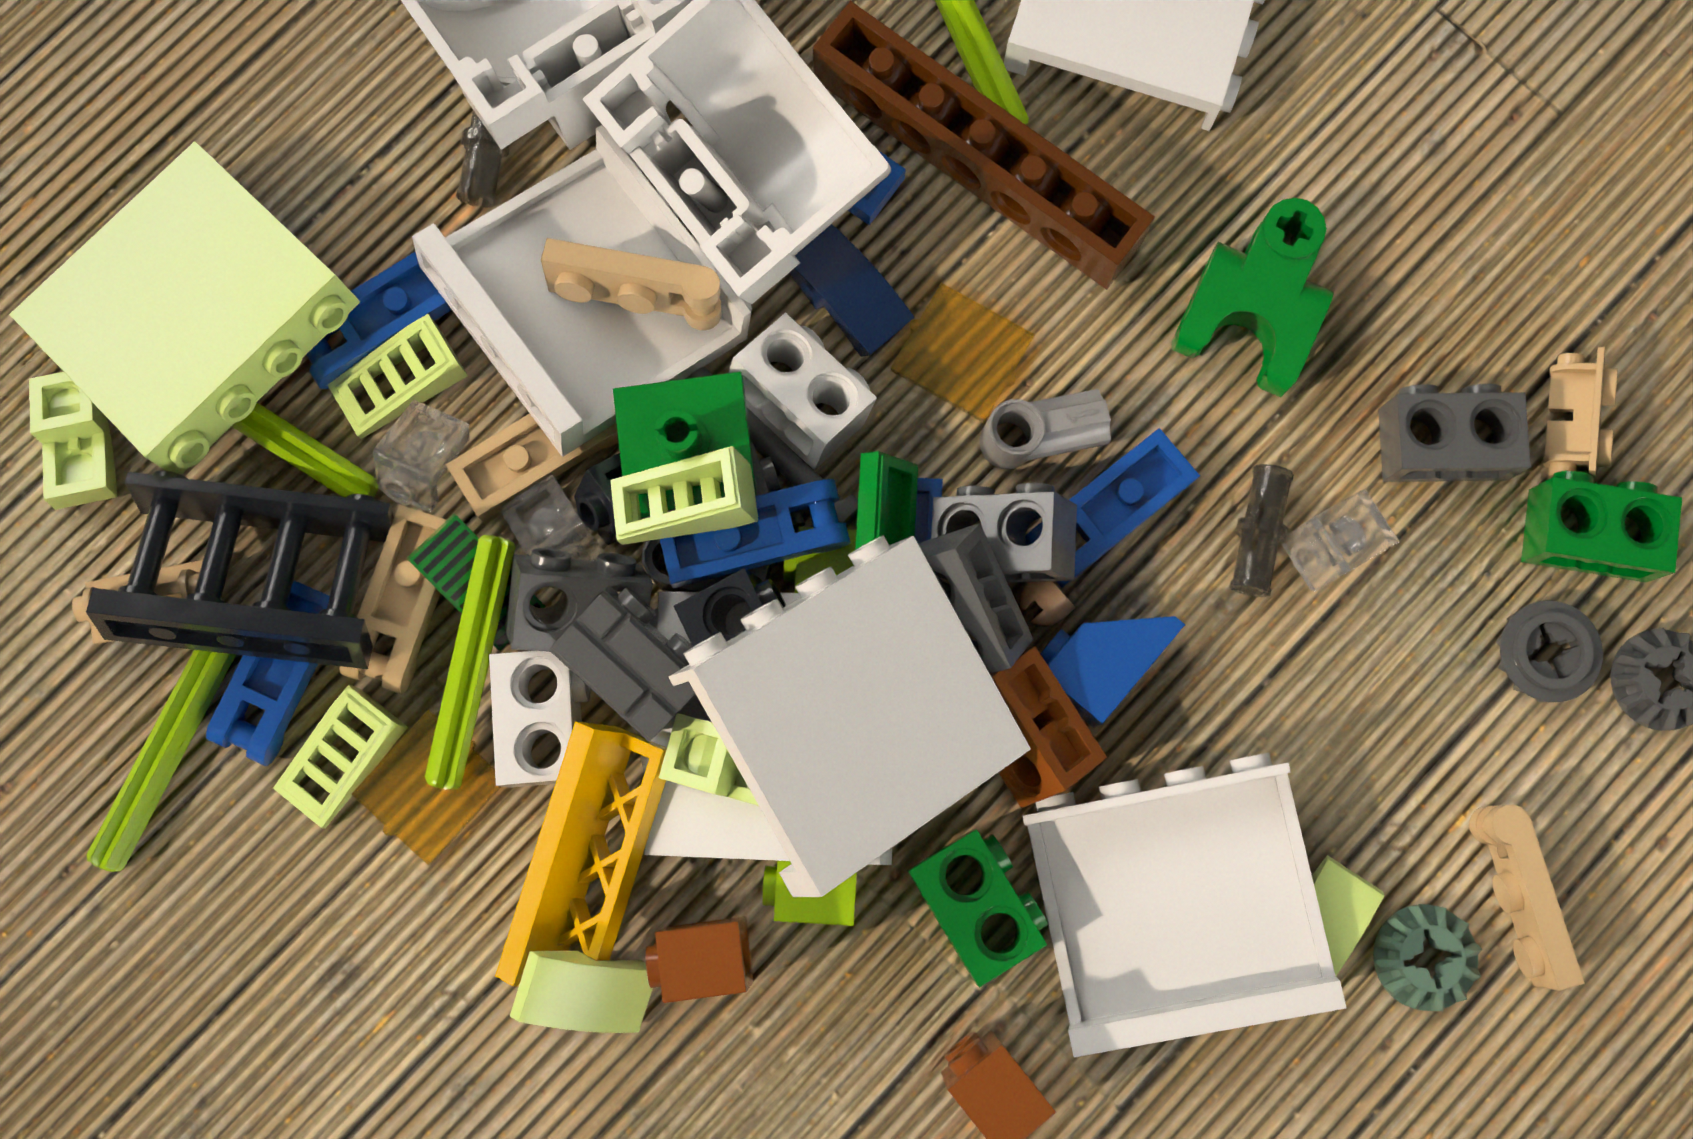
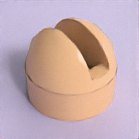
[1019,581,1076,627]

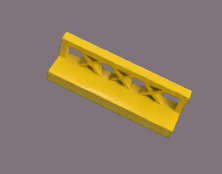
[495,721,667,987]

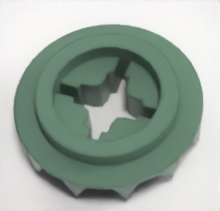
[1373,904,1482,1012]

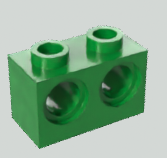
[1521,471,1682,583]
[907,829,1048,988]

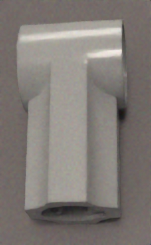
[980,389,1111,469]

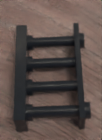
[86,471,394,669]

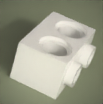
[729,312,877,470]
[489,651,590,788]

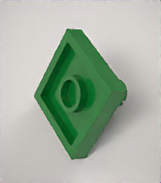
[613,372,757,518]

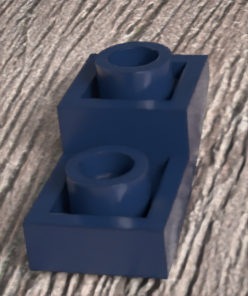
[789,224,915,357]

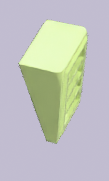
[328,314,468,439]
[610,446,758,545]
[273,685,408,828]

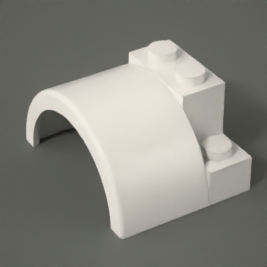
[401,0,693,150]
[582,0,891,304]

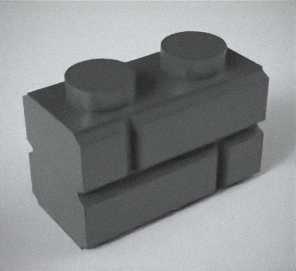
[548,586,696,742]

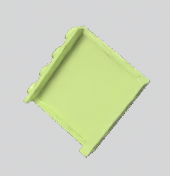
[9,141,360,475]

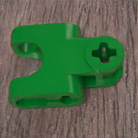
[1171,198,1334,397]

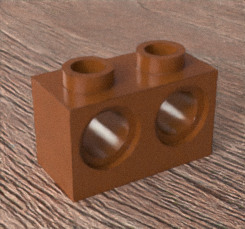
[990,646,1107,808]
[646,916,754,1003]
[941,1030,1056,1139]

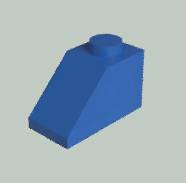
[1040,616,1185,728]

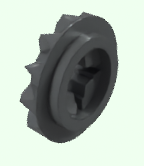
[1496,601,1603,702]
[1611,627,1693,731]

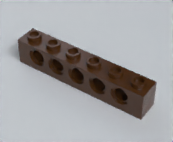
[812,0,1155,290]

